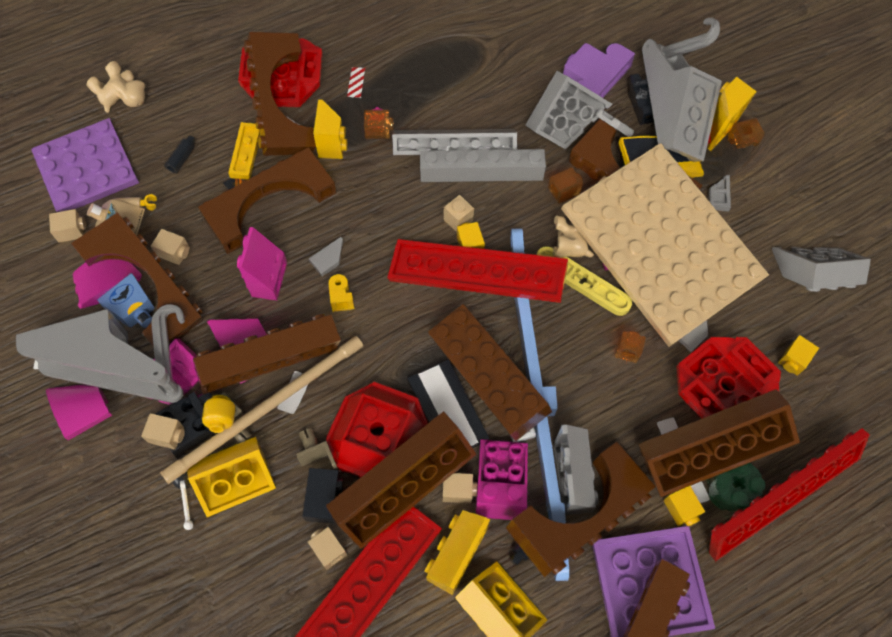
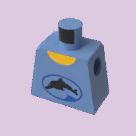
[97,273,155,328]

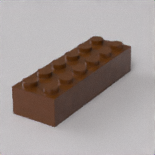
[428,304,552,442]
[193,314,341,395]
[638,389,800,497]
[326,411,477,549]

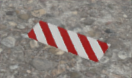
[347,67,365,98]

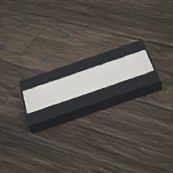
[407,360,489,448]

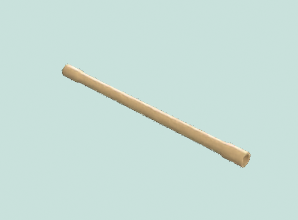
[160,336,363,484]

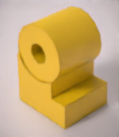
[329,274,354,312]

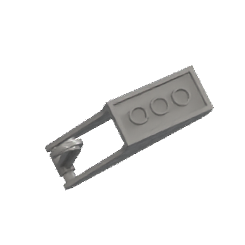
[642,18,722,162]
[16,304,185,403]

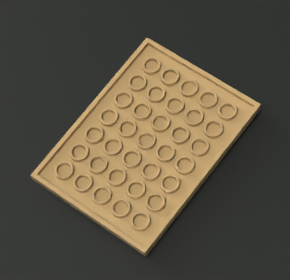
[561,143,769,347]

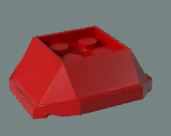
[238,38,323,107]
[676,337,781,419]
[326,382,428,478]

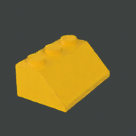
[707,77,757,151]
[187,437,276,517]
[425,510,490,595]
[455,561,548,637]

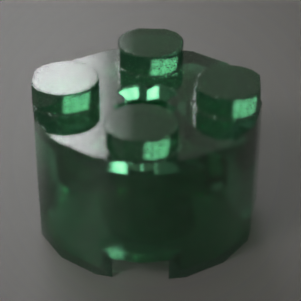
[708,463,765,512]

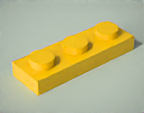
[228,122,260,180]

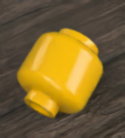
[202,395,236,433]

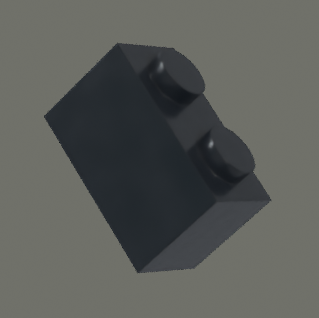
[302,468,344,524]

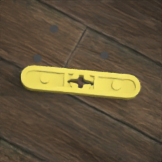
[537,247,632,316]

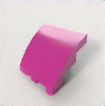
[72,260,142,309]
[207,318,267,384]
[149,339,199,405]
[46,384,112,440]

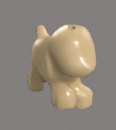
[86,61,145,113]
[553,216,594,258]

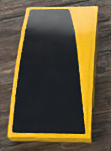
[619,136,704,178]

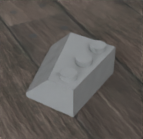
[526,71,612,149]
[772,247,871,292]
[553,425,598,515]

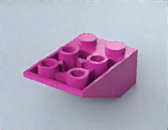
[237,227,287,301]
[476,440,528,520]

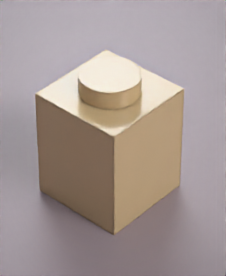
[444,195,474,232]
[49,209,87,243]
[151,229,190,265]
[141,413,185,450]
[443,473,477,503]
[308,527,347,570]

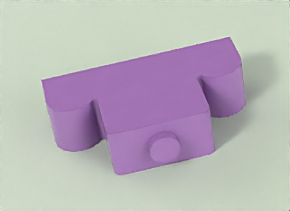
[563,43,635,98]

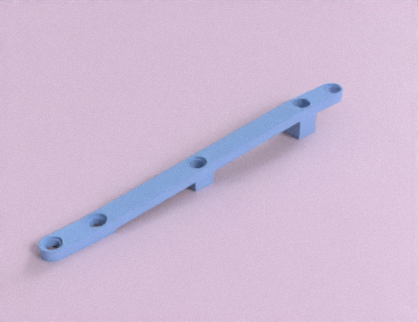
[510,228,569,581]

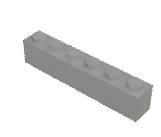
[393,129,517,155]
[420,149,546,182]

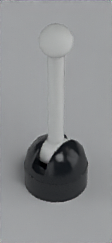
[172,471,194,530]

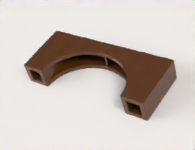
[244,32,316,156]
[569,119,703,190]
[198,147,336,254]
[71,212,203,347]
[506,442,656,577]

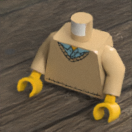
[87,194,157,235]

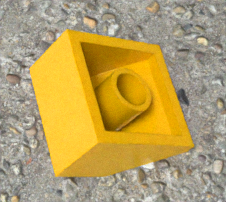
[313,99,348,159]

